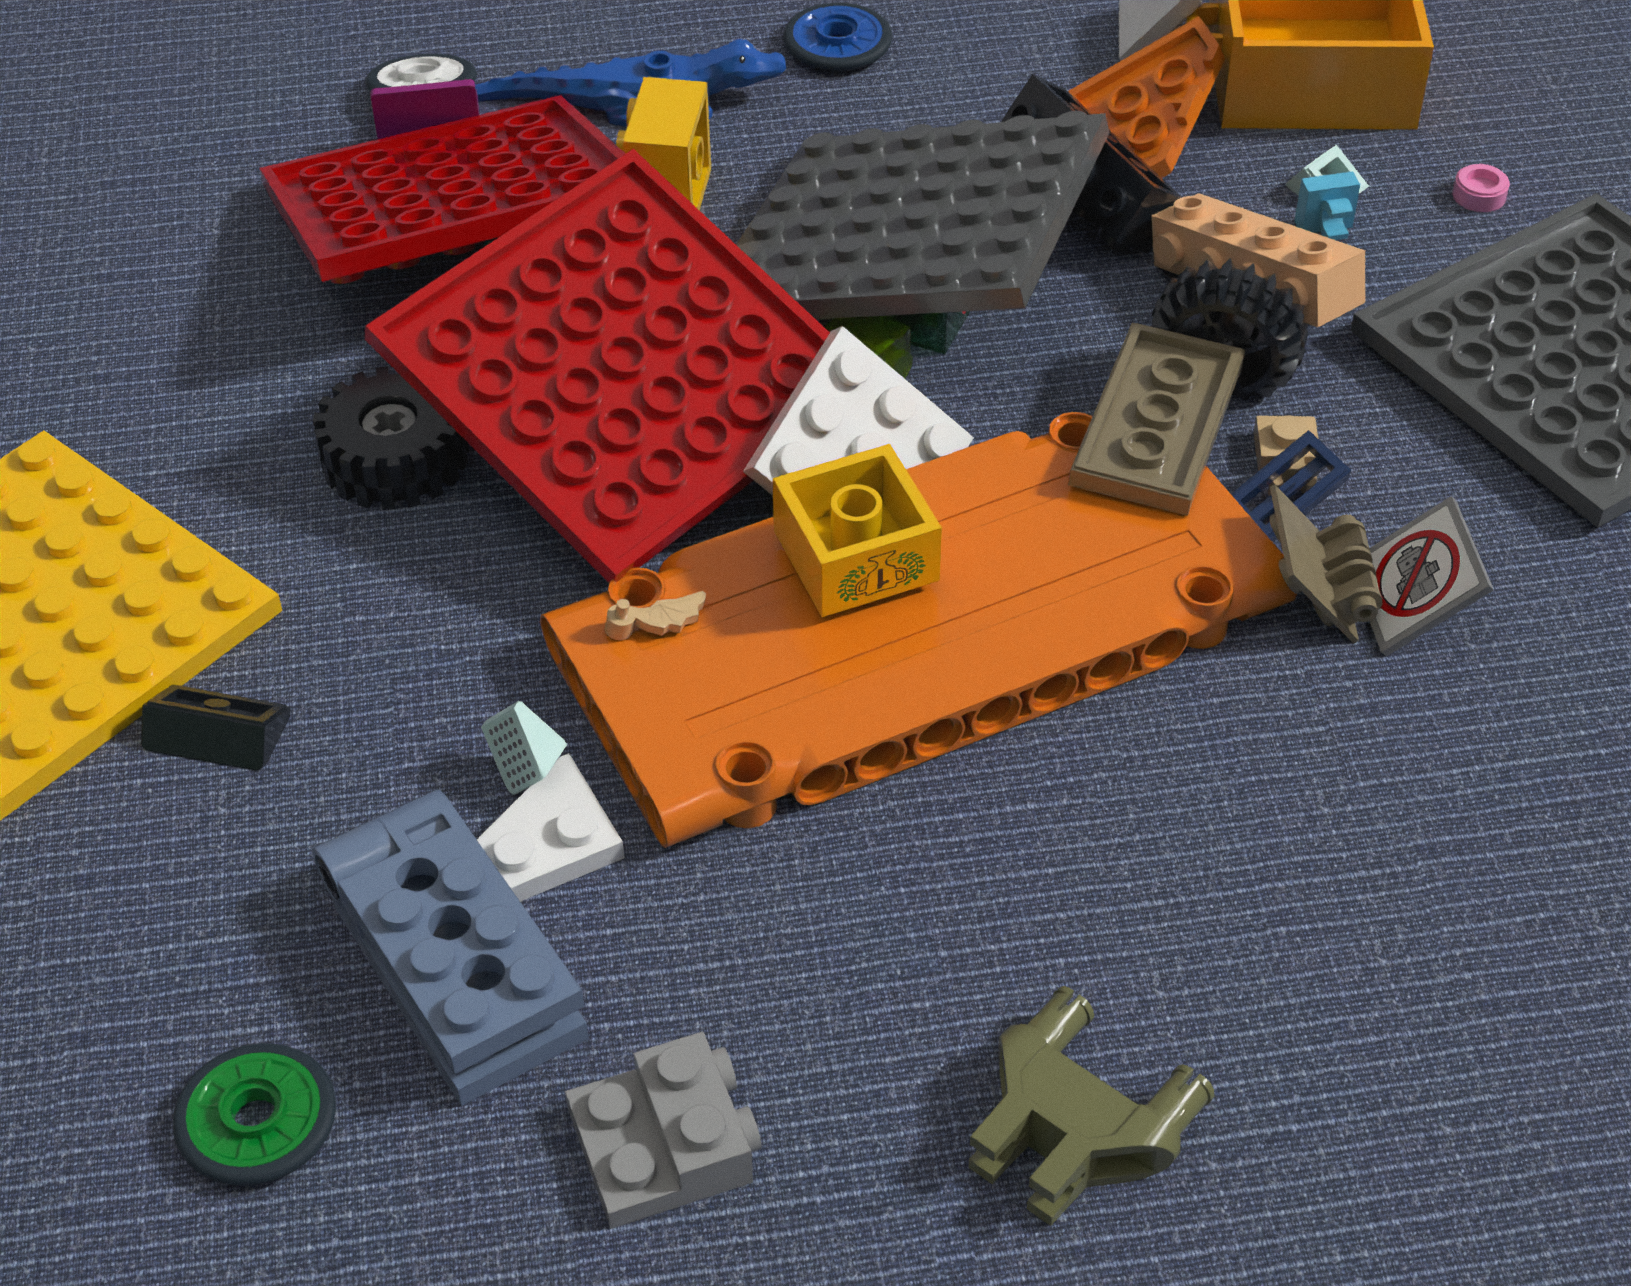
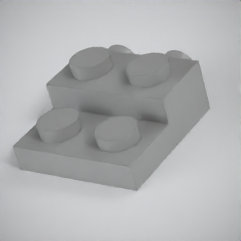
[565,1031,761,1229]

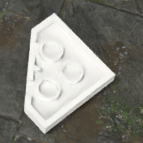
[743,326,974,495]

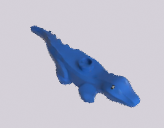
[475,39,786,127]

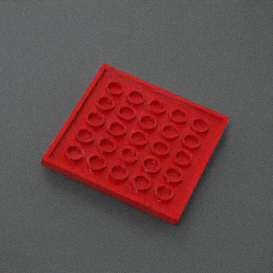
[259,95,625,284]
[365,149,830,583]

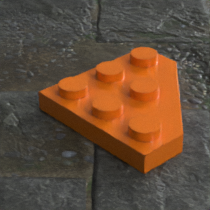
[1068,16,1225,178]

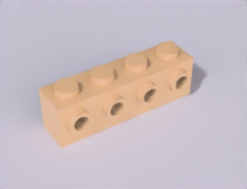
[1152,193,1365,328]

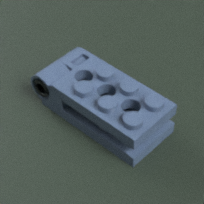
[312,789,589,1106]

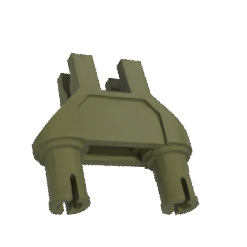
[968,986,1215,1226]

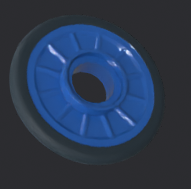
[783,2,892,71]

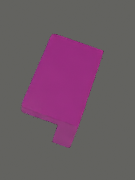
[370,79,480,139]

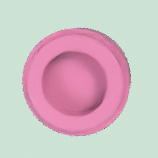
[1452,164,1510,212]

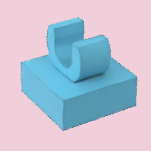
[1294,171,1360,240]

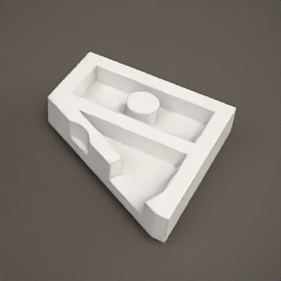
[477,753,624,902]

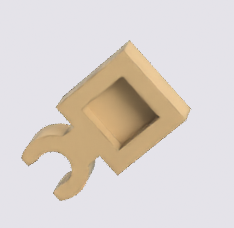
[1254,415,1318,496]

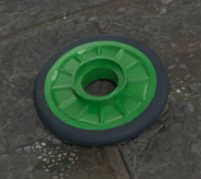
[173,1043,336,1186]

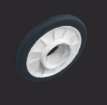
[365,54,477,92]

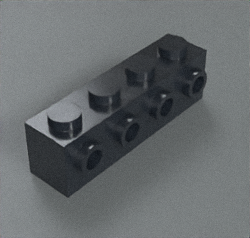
[1001,74,1182,254]

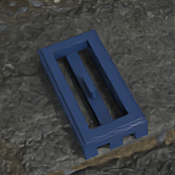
[1231,430,1352,542]

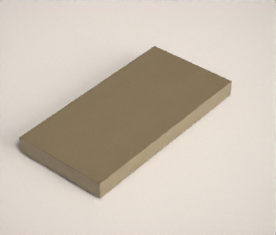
[1068,323,1245,516]

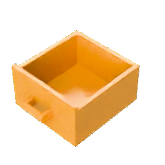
[1185,0,1434,130]

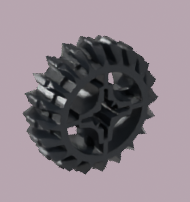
[1151,258,1308,401]

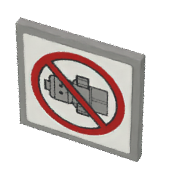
[1369,496,1494,656]

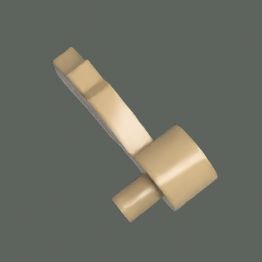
[605,591,706,640]

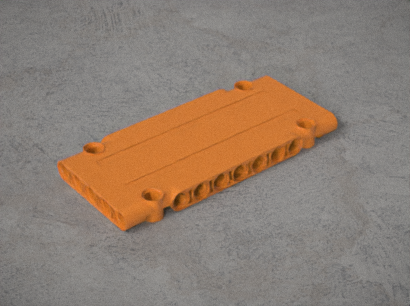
[540,412,1297,848]

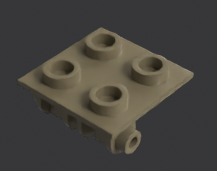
[1270,484,1382,644]

